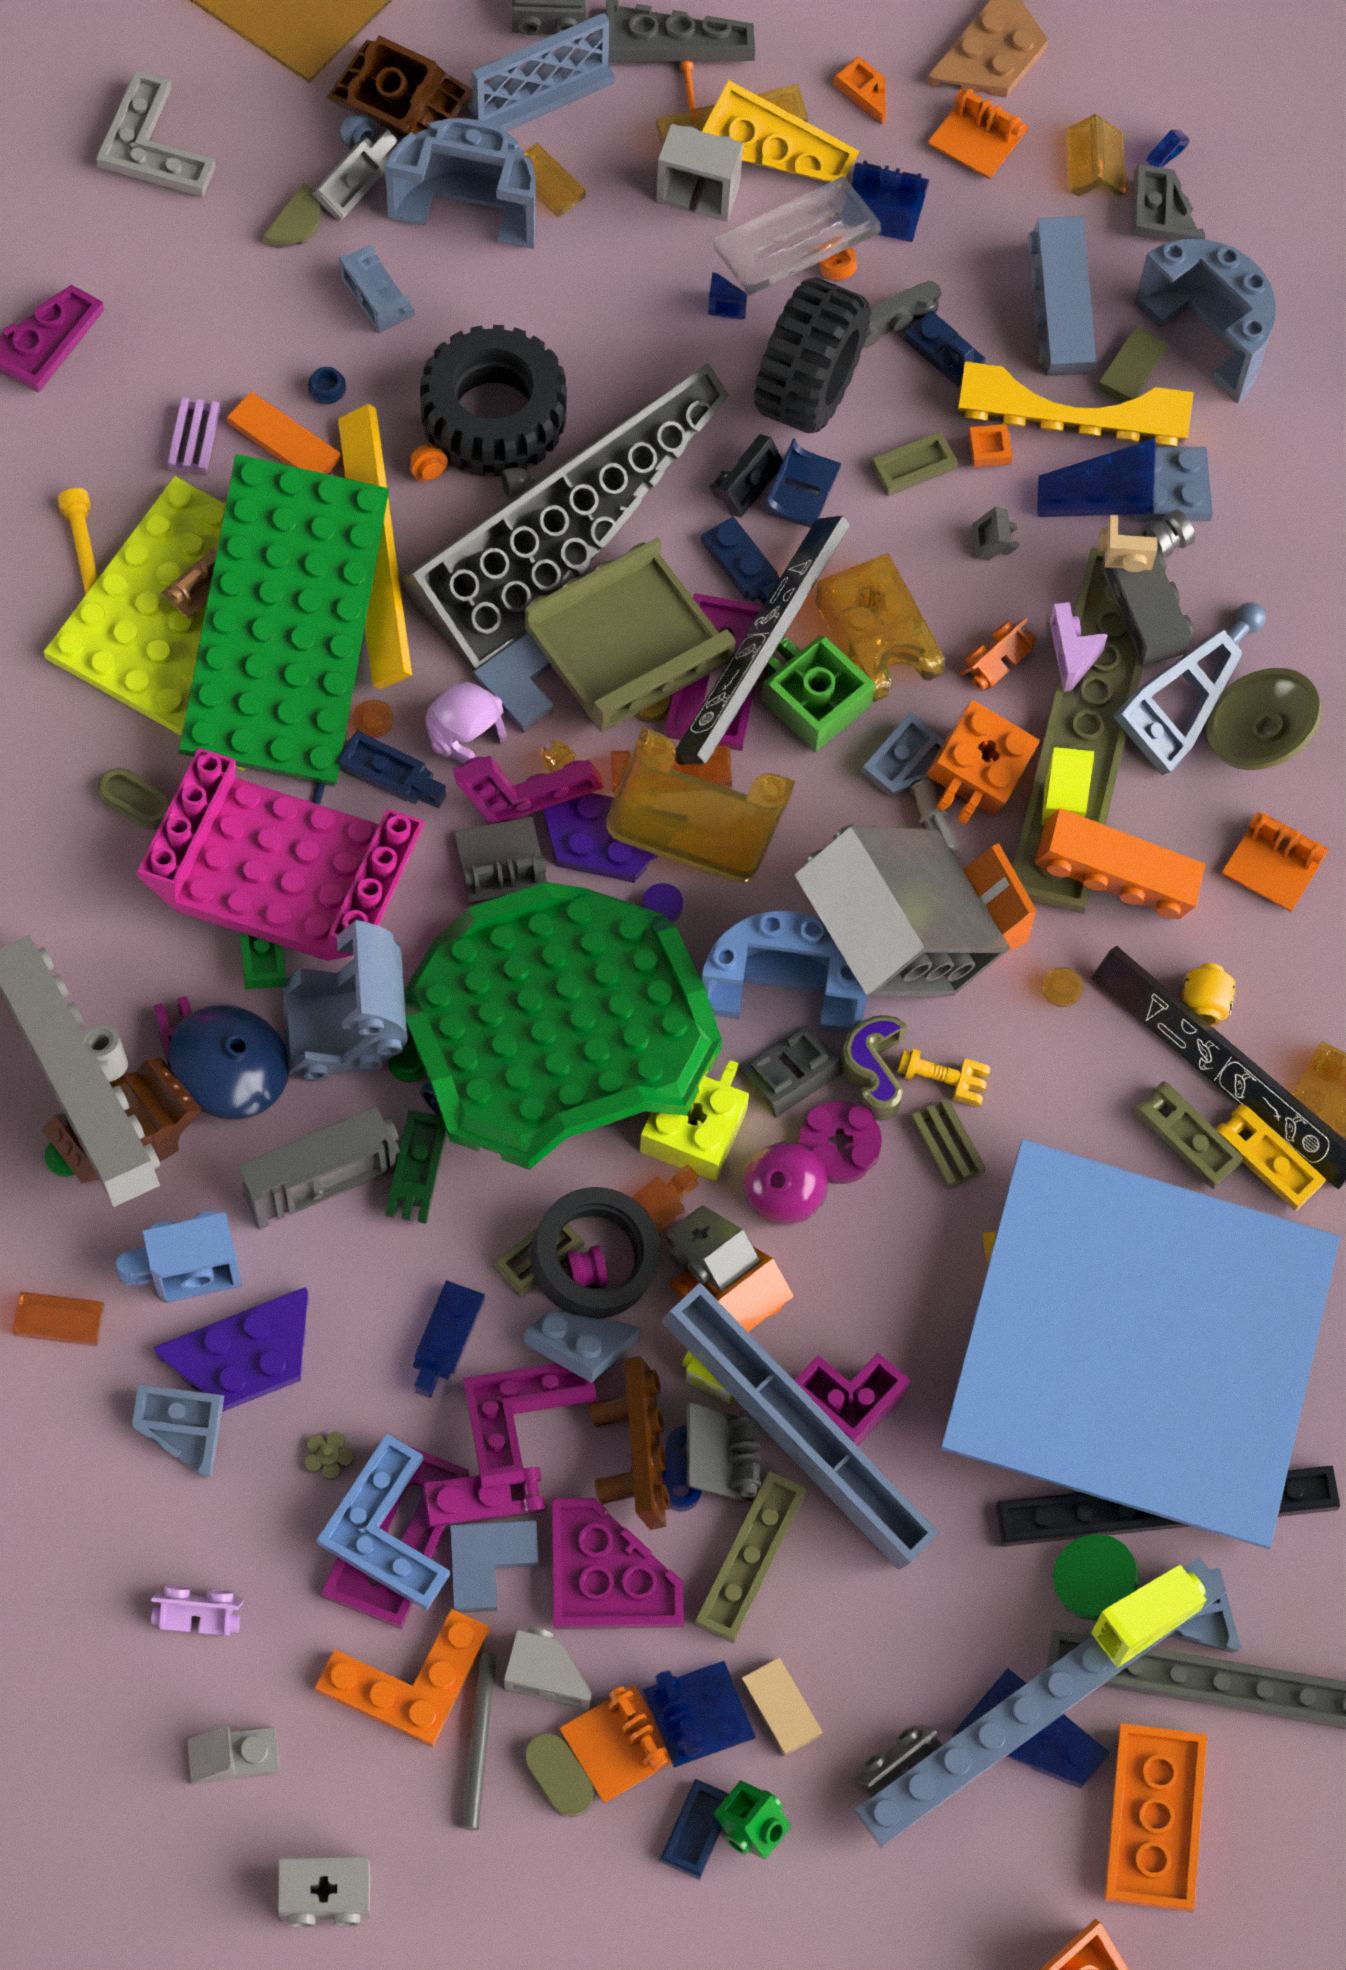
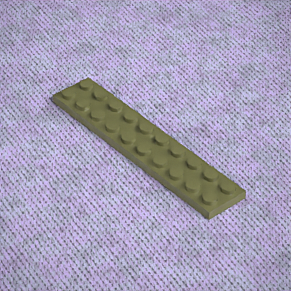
[1013,547,1167,914]

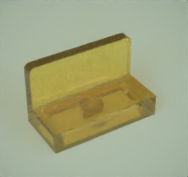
[1066,114,1126,197]

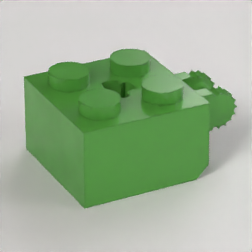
[761,635,875,753]

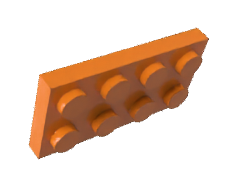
[1104,1723,1208,1913]

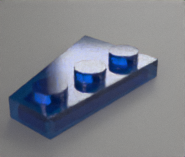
[1037,438,1157,517]
[952,1668,1110,1789]

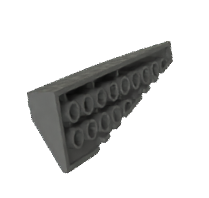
[399,363,729,671]

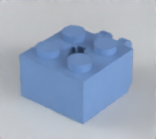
[115,1211,242,1303]

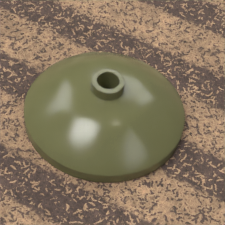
[1206,668,1322,770]

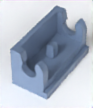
[339,246,415,333]

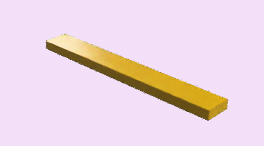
[338,404,412,690]

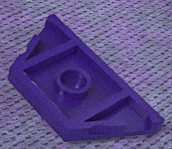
[543,793,689,883]
[154,1287,309,1412]

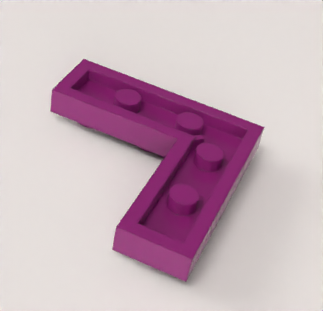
[452,756,604,824]
[463,1363,596,1488]

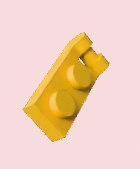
[1215,1104,1326,1211]

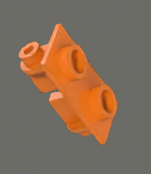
[958,618,1037,691]

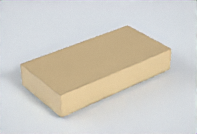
[741,1657,823,1757]

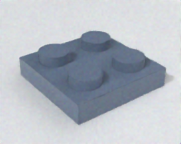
[1129,446,1213,522]

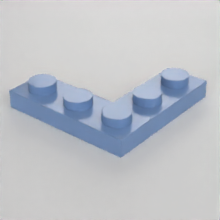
[316,1434,450,1611]

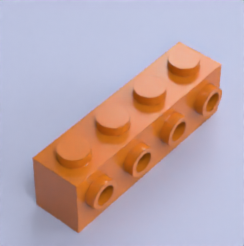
[1034,808,1205,919]

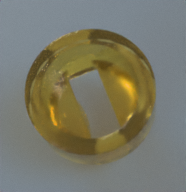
[541,740,576,773]

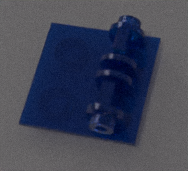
[840,160,930,242]
[643,1661,756,1768]

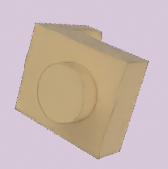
[1098,515,1157,572]

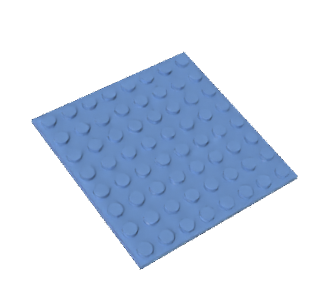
[940,1139,1341,1550]

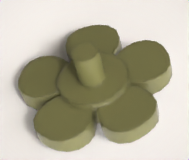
[305,1431,354,1480]

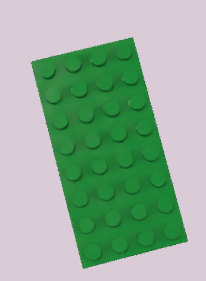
[178,454,389,787]

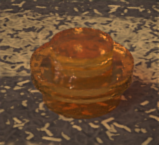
[354,699,394,738]

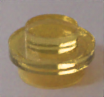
[1042,967,1083,1007]

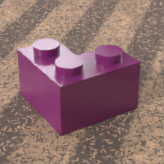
[794,1352,910,1447]

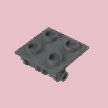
[454,817,547,904]
[686,1403,761,1503]

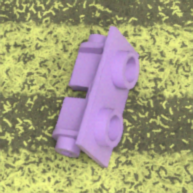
[151,1585,244,1636]

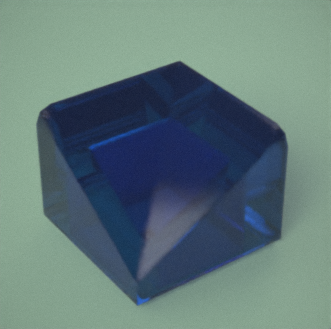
[708,272,748,319]

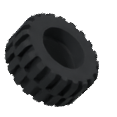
[754,277,871,434]
[420,324,567,477]

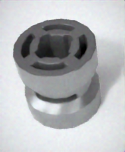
[1141,509,1195,559]

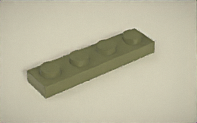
[695,1470,808,1644]

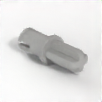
[910,779,959,854]

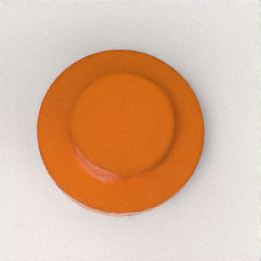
[410,445,448,482]

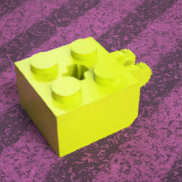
[640,1060,749,1182]

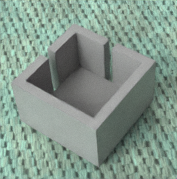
[656,123,743,222]

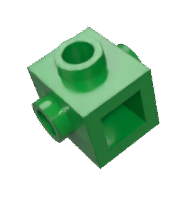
[713,1780,791,1860]

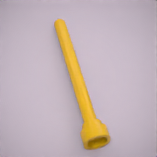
[57,488,98,595]

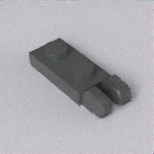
[864,280,941,347]

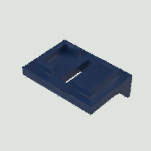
[764,438,842,528]

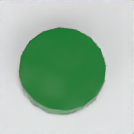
[1052,1534,1140,1621]

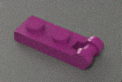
[421,1467,546,1528]

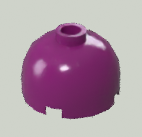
[743,1142,828,1226]

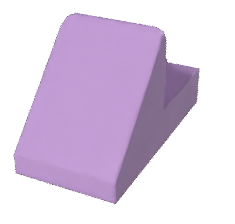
[1050,602,1107,692]

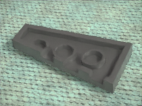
[606,0,755,62]

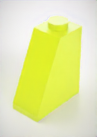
[1091,1565,1207,1668]

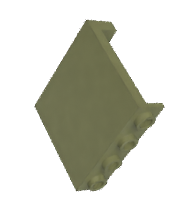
[525,537,736,733]

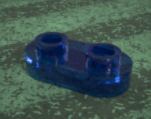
[662,1425,702,1512]

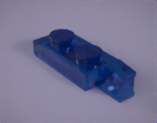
[413,1280,485,1398]

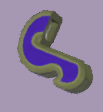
[840,1015,907,1120]

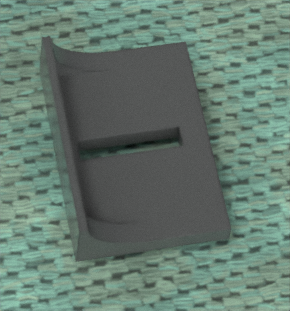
[740,1025,842,1117]

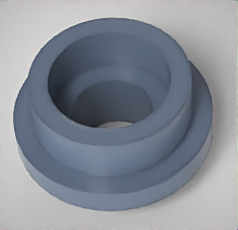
[340,113,376,149]

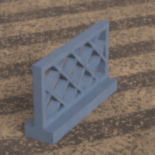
[467,13,615,132]

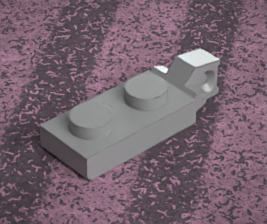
[312,130,398,221]

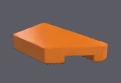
[832,56,886,125]

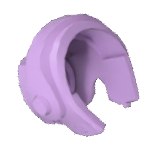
[425,682,507,764]

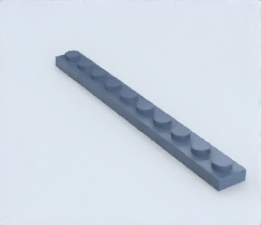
[855,1557,1226,1849]

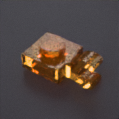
[631,1165,699,1233]

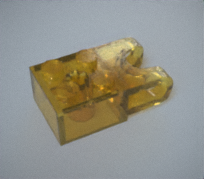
[815,553,945,702]

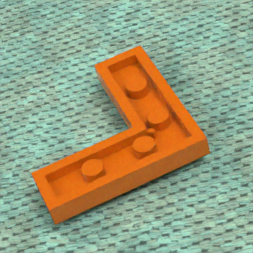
[315,1609,491,1747]

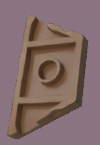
[927,0,1048,97]

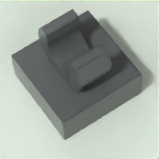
[972,506,1019,561]

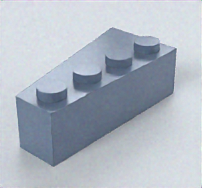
[1028,216,1096,376]

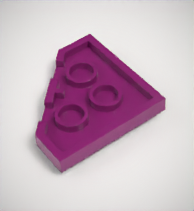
[552,1498,684,1630]

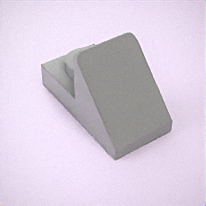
[187,1725,280,1785]

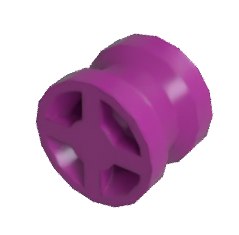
[566,1245,608,1287]

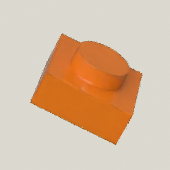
[968,424,1013,468]

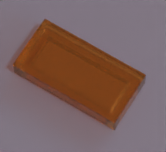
[12,1291,105,1346]

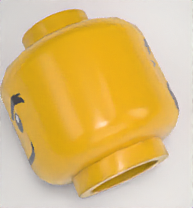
[1180,963,1235,1026]

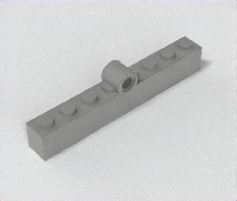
[0,935,161,1207]

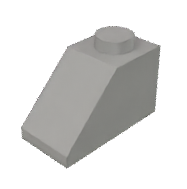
[504,1627,591,1711]

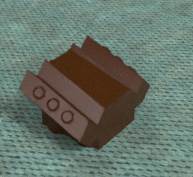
[326,35,472,137]
[42,1058,202,1183]

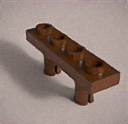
[590,1356,670,1530]

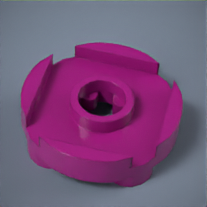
[799,1101,882,1184]

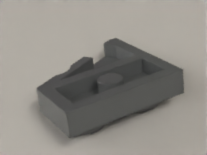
[1132,163,1205,241]

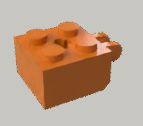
[926,699,1040,824]

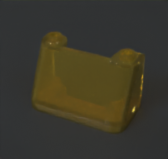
[606,727,795,882]

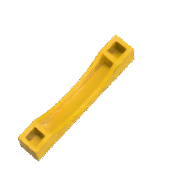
[957,362,1194,447]

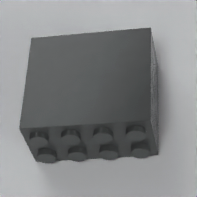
[795,824,1011,996]

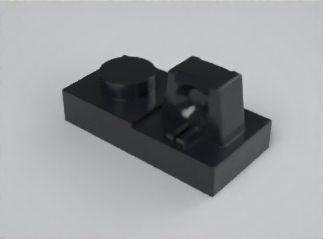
[709,434,783,518]

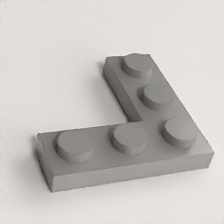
[96,70,216,197]

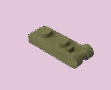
[1132,1081,1244,1189]

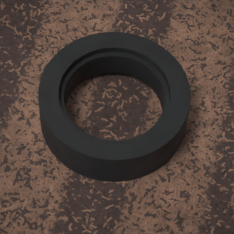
[530,1187,661,1319]

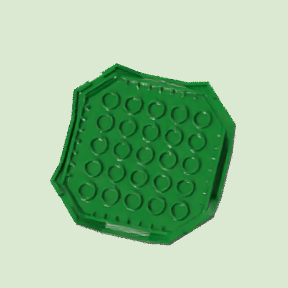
[404,882,722,1170]

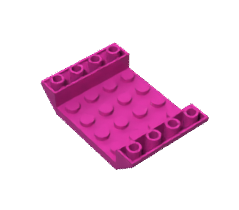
[137,747,425,961]

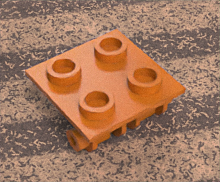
[927,89,1029,179]
[1221,811,1329,912]
[559,1684,679,1804]

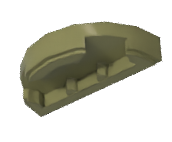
[263,183,321,248]

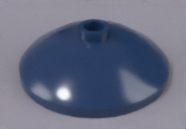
[167,1005,289,1119]

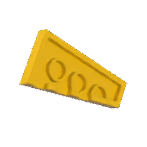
[702,80,860,186]

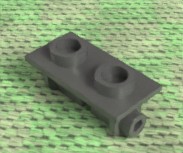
[854,1725,943,1798]

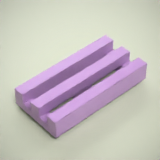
[168,397,220,475]

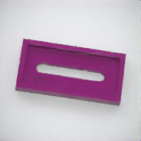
[665,593,763,751]
[321,1446,469,1629]

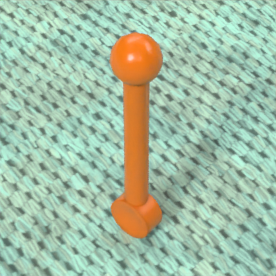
[679,61,698,125]

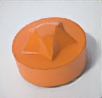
[819,244,857,281]

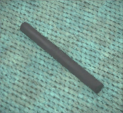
[461,1653,496,1830]

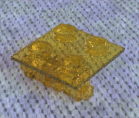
[1292,1041,1346,1139]

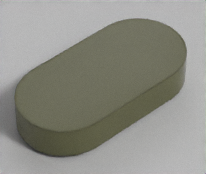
[98,768,171,830]
[526,1734,594,1817]

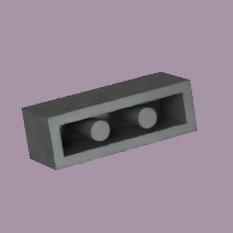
[1101,536,1194,666]

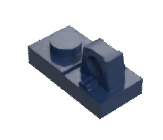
[904,310,985,387]

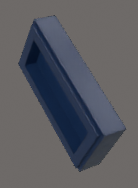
[659,1779,729,1880]

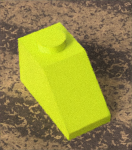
[1041,747,1094,825]

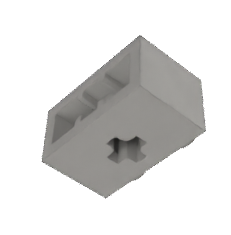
[278,1857,370,1928]

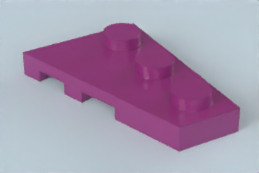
[0,284,104,393]

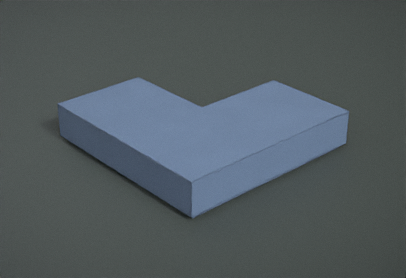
[474,633,554,733]
[450,1521,538,1613]

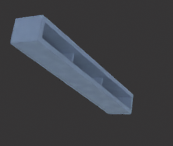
[661,1283,940,1570]

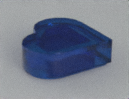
[1146,129,1190,168]

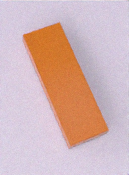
[227,391,341,474]

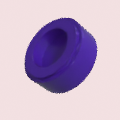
[642,883,683,923]

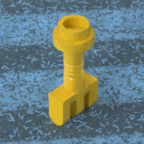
[896,1048,990,1107]

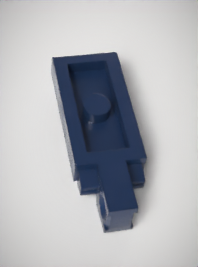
[701,516,780,605]
[336,731,447,808]

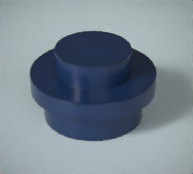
[308,367,346,404]

